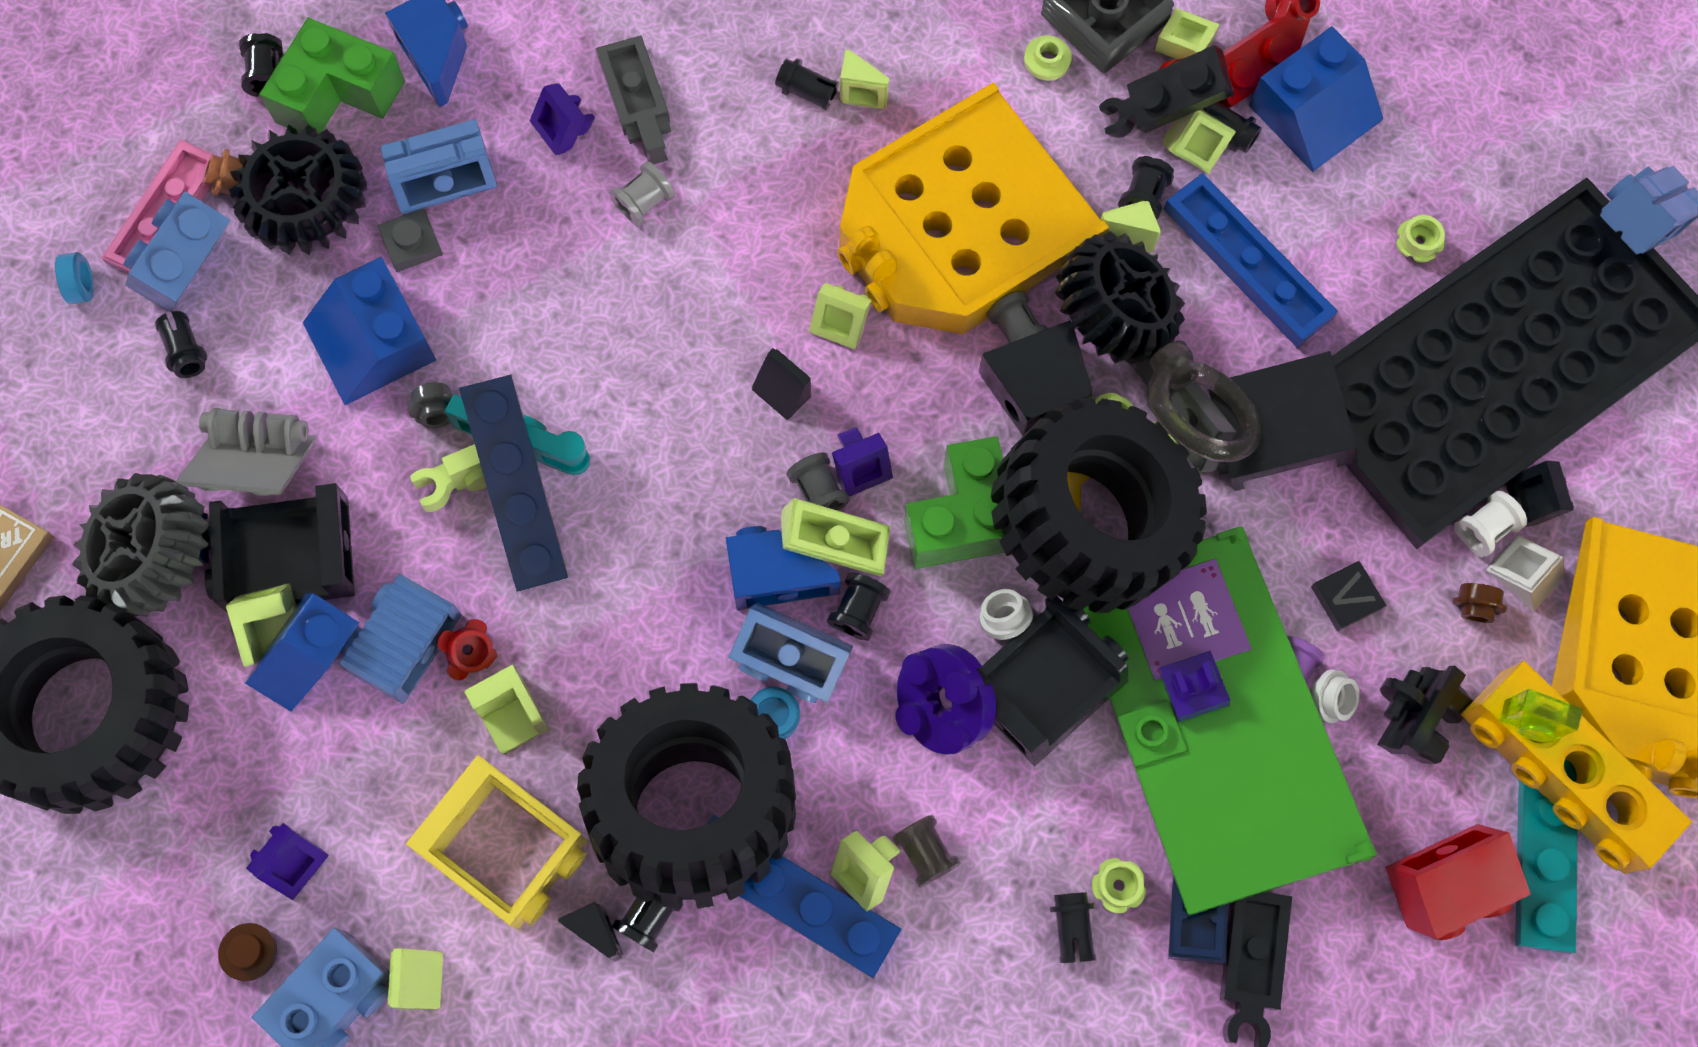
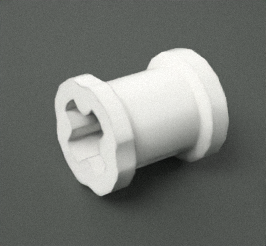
[1454,491,1527,557]

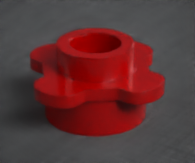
[436,619,497,680]

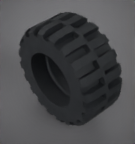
[991,398,1207,613]
[0,595,189,814]
[577,683,796,909]

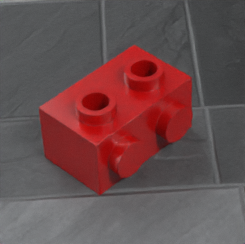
[1385,824,1531,940]

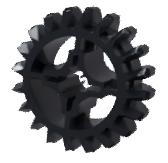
[228,124,368,255]
[1055,231,1185,366]

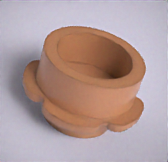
[203,149,243,196]

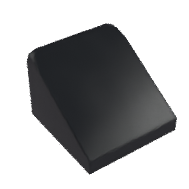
[752,348,811,420]
[558,902,623,962]

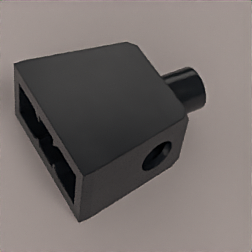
[979,320,1092,436]

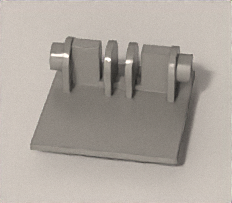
[176,408,316,496]

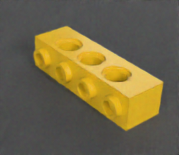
[1460,660,1692,874]

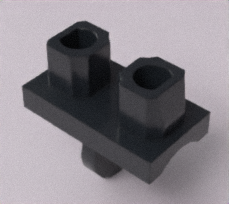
[1377,665,1474,764]

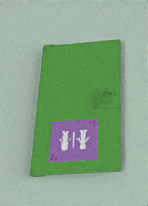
[1083,527,1378,916]

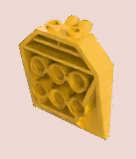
[837,82,1109,334]
[1551,516,1698,798]

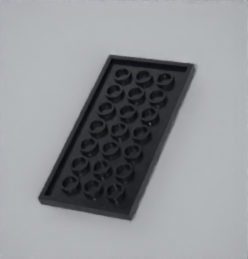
[1332,177,1698,549]

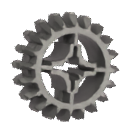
[72,473,210,617]

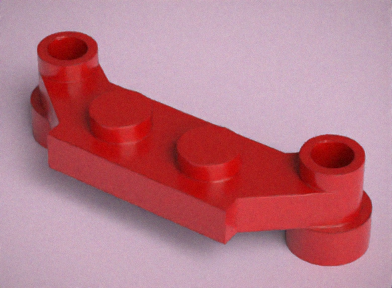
[1159,0,1320,108]

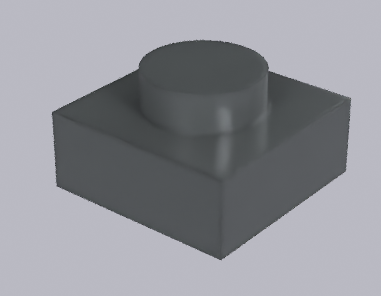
[377,209,443,272]

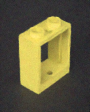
[406,755,588,930]

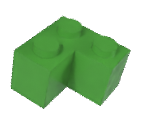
[259,17,405,134]
[904,436,1005,569]

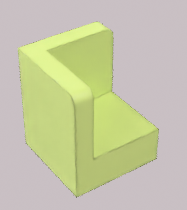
[226,583,296,667]
[464,664,549,754]

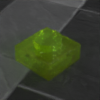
[1499,689,1583,742]

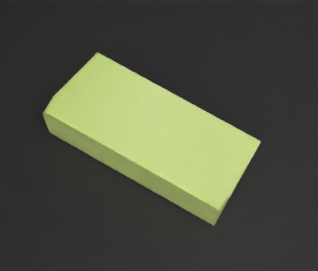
[781,498,891,577]

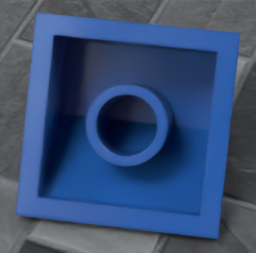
[1249,26,1384,172]
[302,256,436,405]

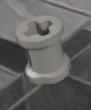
[609,161,675,227]

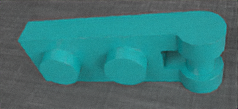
[444,394,590,476]

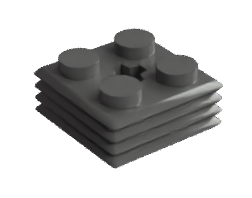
[1041,0,1174,73]

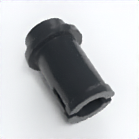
[775,58,839,111]
[1203,102,1262,153]
[155,311,207,378]
[1050,892,1096,963]

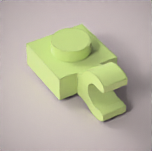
[410,444,487,512]

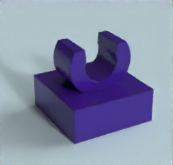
[529,83,595,155]
[832,427,893,497]
[1159,650,1230,722]
[246,823,329,900]

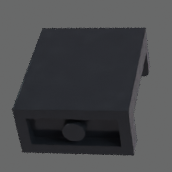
[1207,351,1358,491]
[203,483,355,612]
[977,596,1129,767]

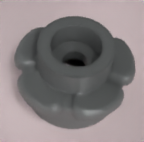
[408,382,453,428]

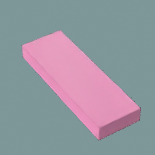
[101,139,219,274]

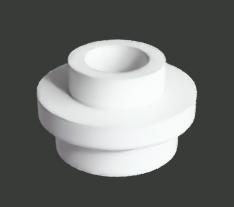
[980,589,1033,640]
[1310,669,1359,723]

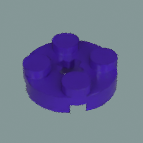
[895,644,996,755]

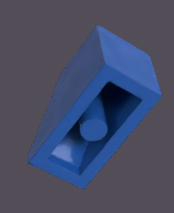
[385,0,468,107]
[726,526,840,610]
[244,593,360,712]

